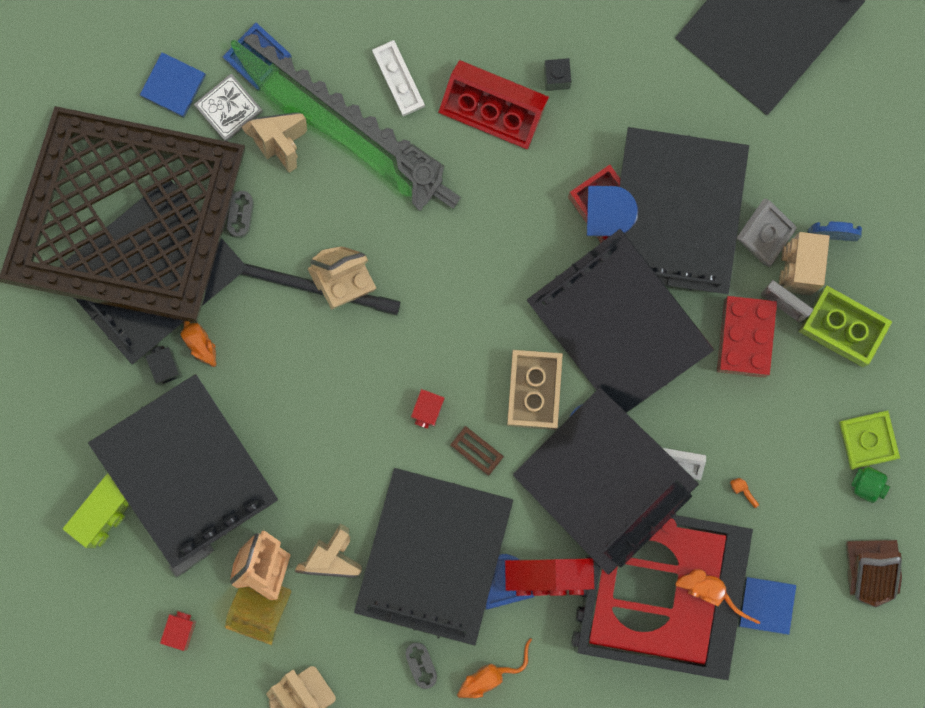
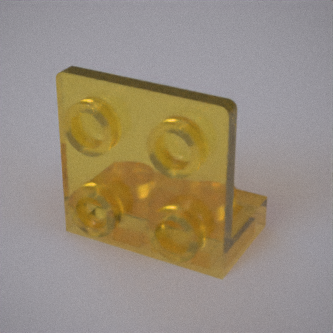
[225,586,291,645]

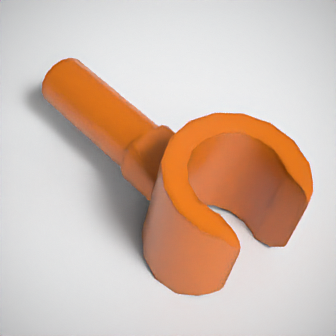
[730,478,759,508]

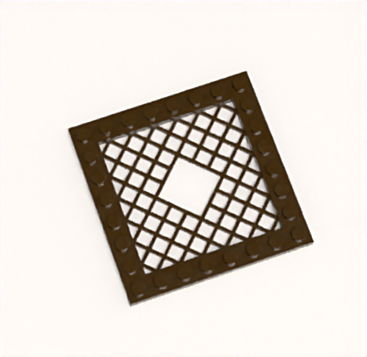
[0,106,245,323]

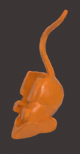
[180,321,217,367]
[675,569,760,624]
[457,638,532,698]

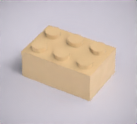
[779,232,830,296]
[507,350,563,430]

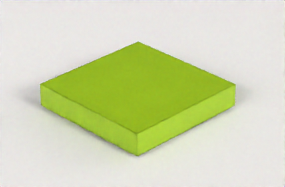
[839,410,900,470]

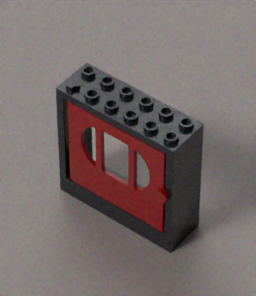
[571,515,753,681]

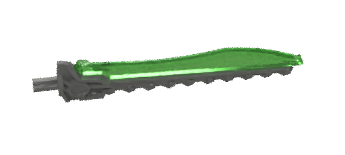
[230,34,461,211]

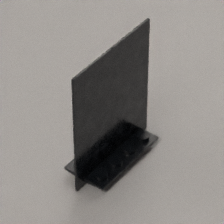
[675,0,865,115]
[619,127,749,294]
[59,180,247,365]
[527,229,714,413]
[88,374,278,568]
[513,388,699,575]
[354,468,513,646]

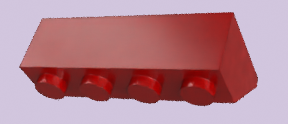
[438,60,549,150]

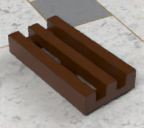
[450,426,504,476]

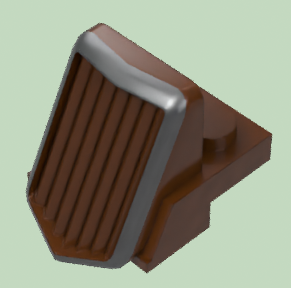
[846,540,902,608]

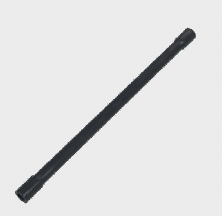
[240,263,401,316]

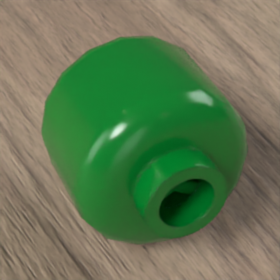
[851,466,890,503]

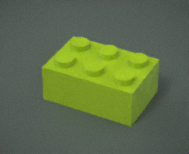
[798,285,892,368]
[63,473,131,548]

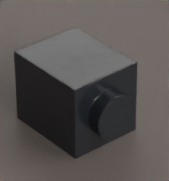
[544,58,572,91]
[145,345,183,386]

